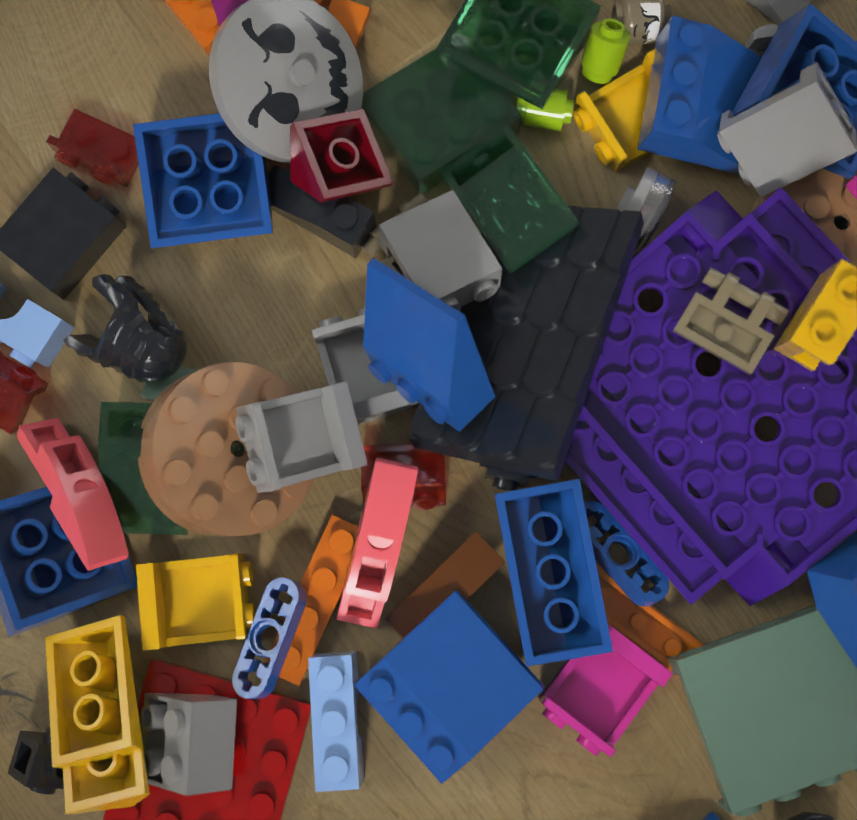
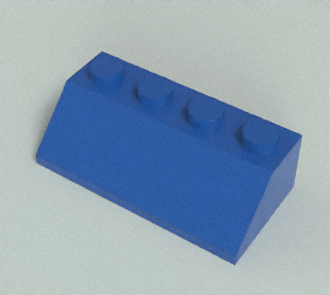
[495,479,613,667]

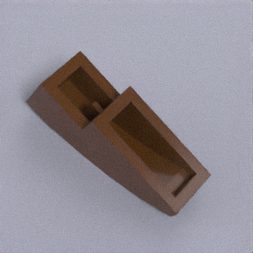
[385,531,505,638]

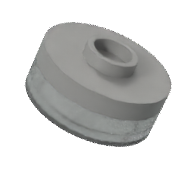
[616,167,677,255]

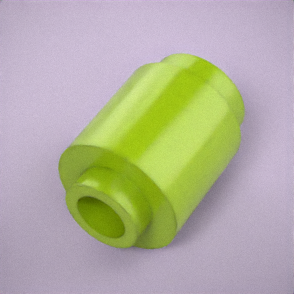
[581,19,631,84]
[514,85,574,131]

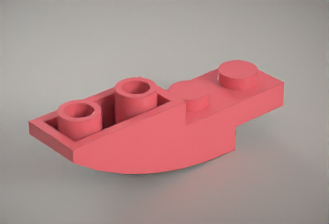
[17,418,129,571]
[336,457,418,628]

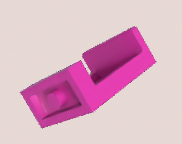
[538,624,673,757]

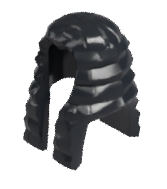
[63,274,187,382]

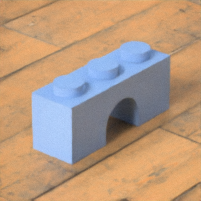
[0,283,75,368]
[308,651,365,792]

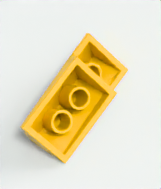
[45,615,149,814]

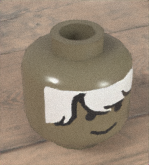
[611,0,672,44]

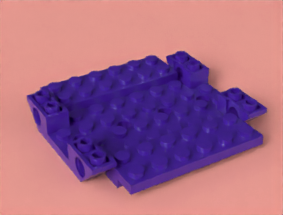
[565,187,857,606]

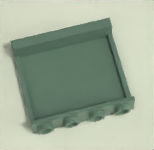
[667,604,857,817]

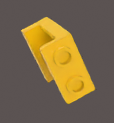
[573,48,656,173]
[773,259,857,371]
[136,553,257,651]

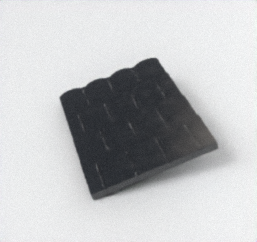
[409,200,644,481]

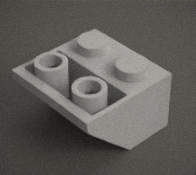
[140,693,237,796]

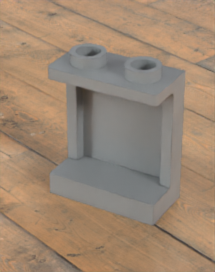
[717,62,857,197]
[379,190,502,311]
[312,308,419,425]
[236,381,368,493]

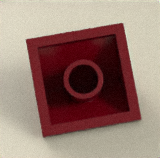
[290,109,394,202]

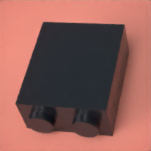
[0,167,126,300]

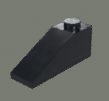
[269,165,377,258]

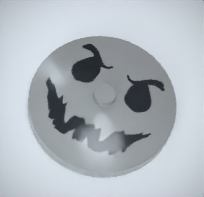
[209,0,363,163]

